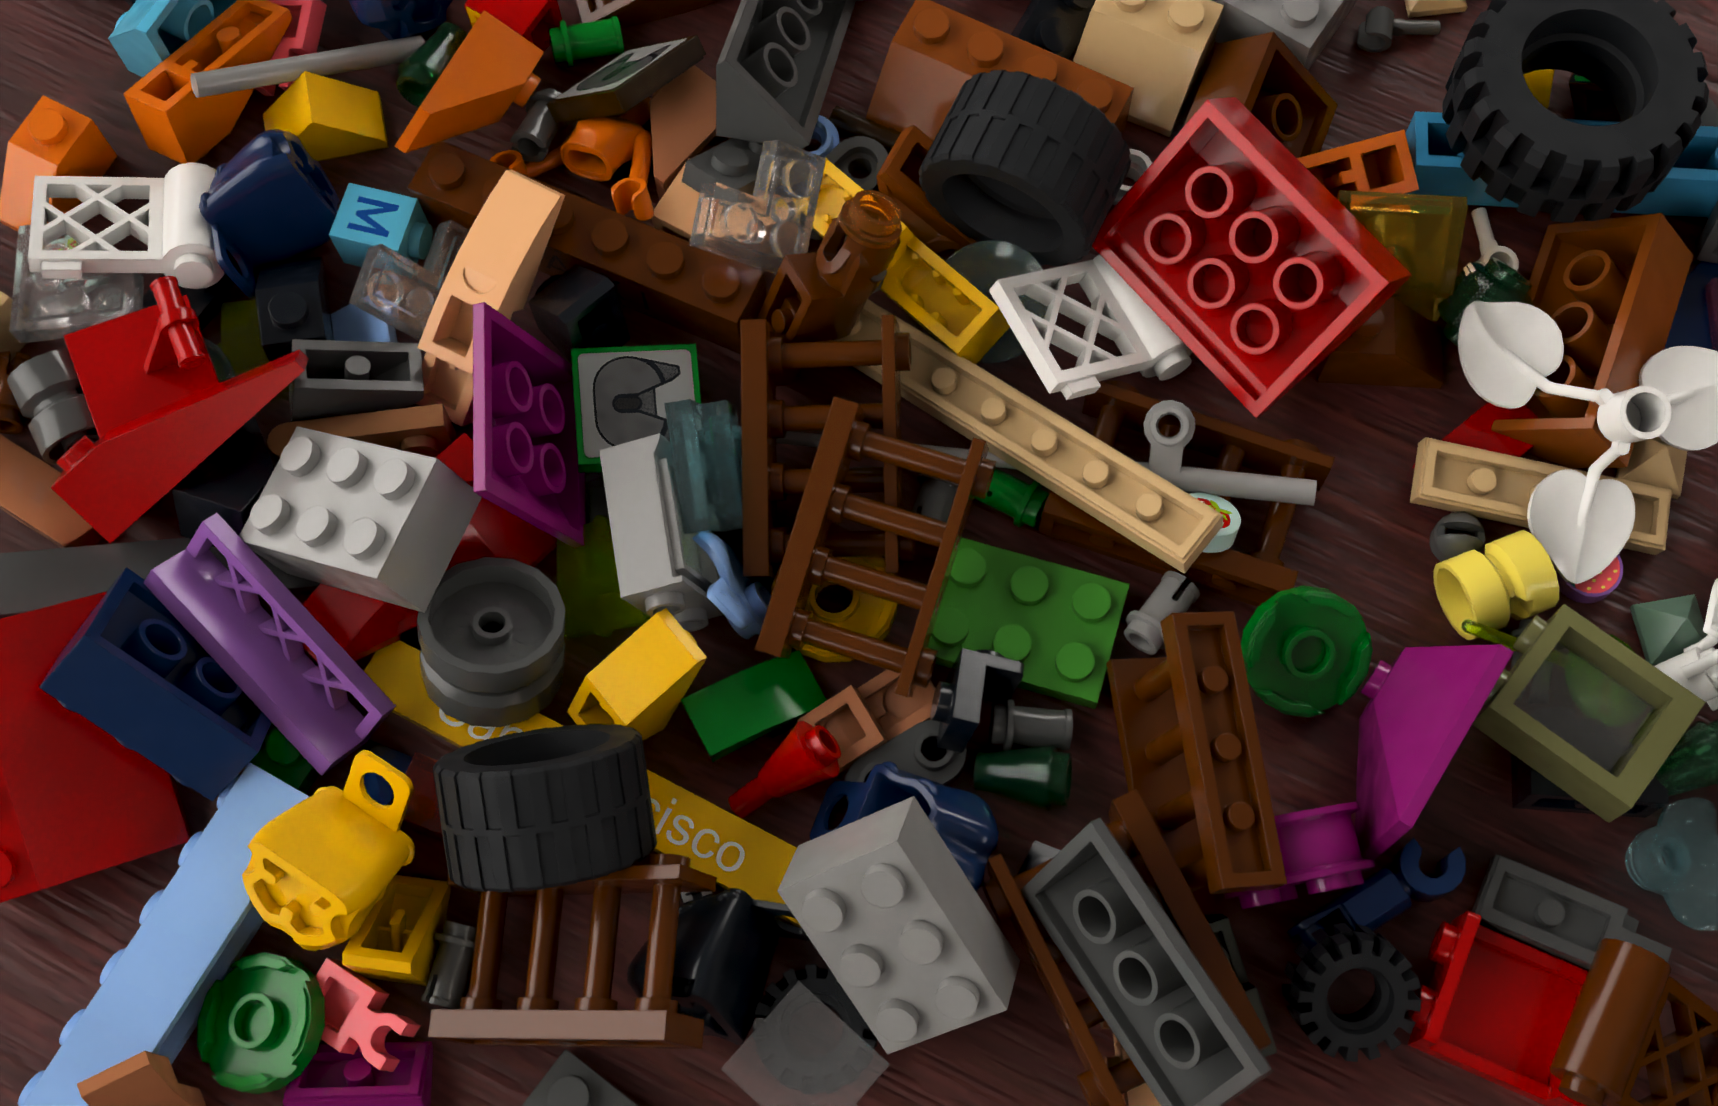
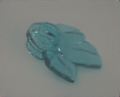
[1625,797,1718,931]

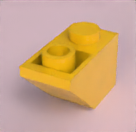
[567,608,707,740]

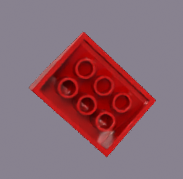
[1092,97,1412,418]
[0,591,192,903]

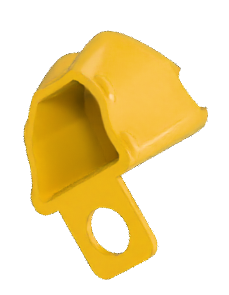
[242,750,415,951]

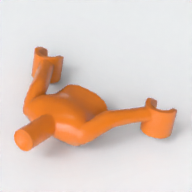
[490,97,654,221]

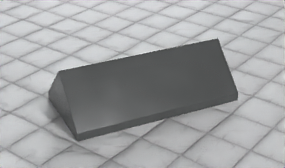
[716,0,856,150]
[1020,818,1274,1106]

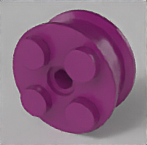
[1224,802,1375,910]

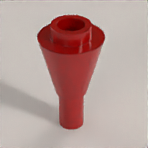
[728,721,841,818]

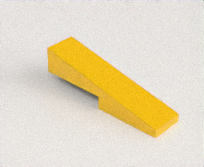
[784,157,1010,364]

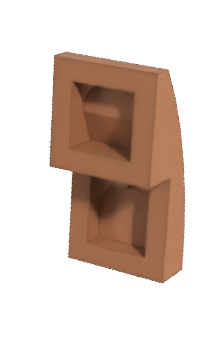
[797,669,936,773]
[77,1051,206,1106]

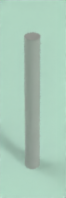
[190,35,427,98]

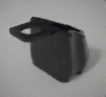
[627,888,810,1045]

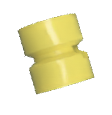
[1433,530,1560,640]

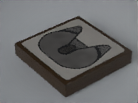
[546,35,706,124]

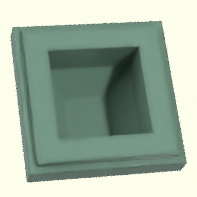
[1630,594,1708,666]

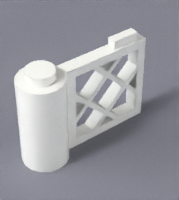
[28,162,224,289]
[989,254,1192,400]

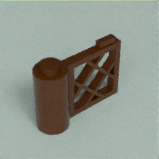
[1550,938,1718,1106]

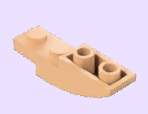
[415,169,566,427]

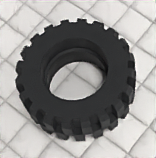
[1442,0,1709,223]

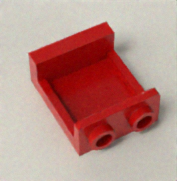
[1407,910,1588,1106]

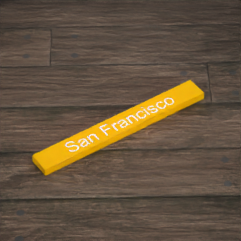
[364,640,802,928]

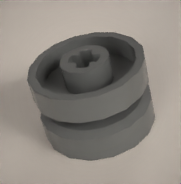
[417,557,566,727]

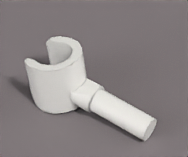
[1471,207,1519,285]

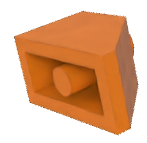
[0,95,118,248]

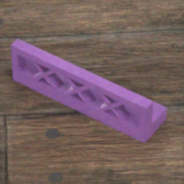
[144,513,396,776]

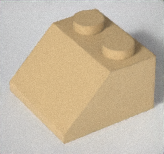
[1073,0,1224,137]

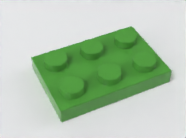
[928,538,1130,709]

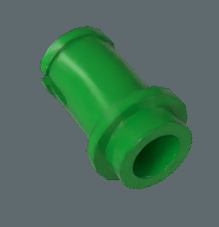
[548,16,624,68]
[974,467,1049,528]

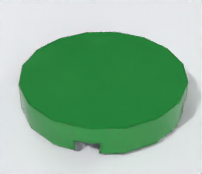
[1241,585,1373,717]
[197,952,325,1094]

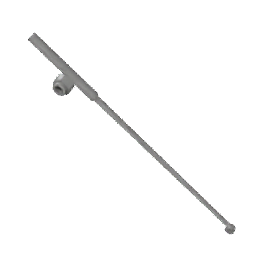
[703,400,1317,506]

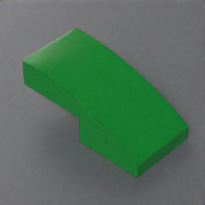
[681,650,827,762]

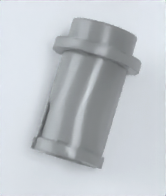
[1124,571,1200,655]

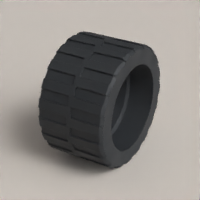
[919,70,1131,266]
[433,724,657,892]

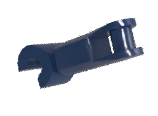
[1287,838,1466,949]

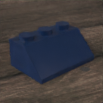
[39,567,272,801]

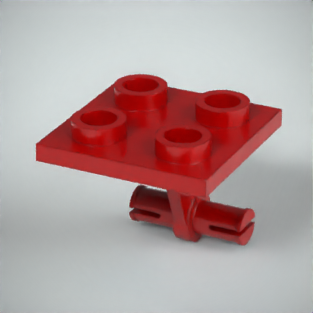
[63,276,220,439]

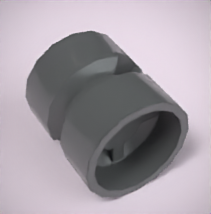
[7,348,99,464]

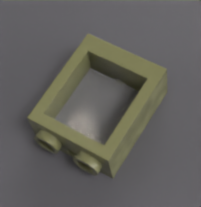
[1472,604,1706,823]

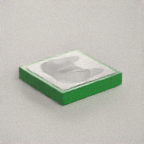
[571,344,706,473]

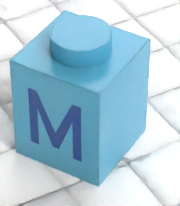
[329,183,433,279]

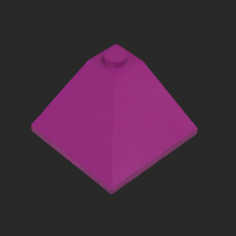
[473,302,586,549]
[1355,644,1514,860]

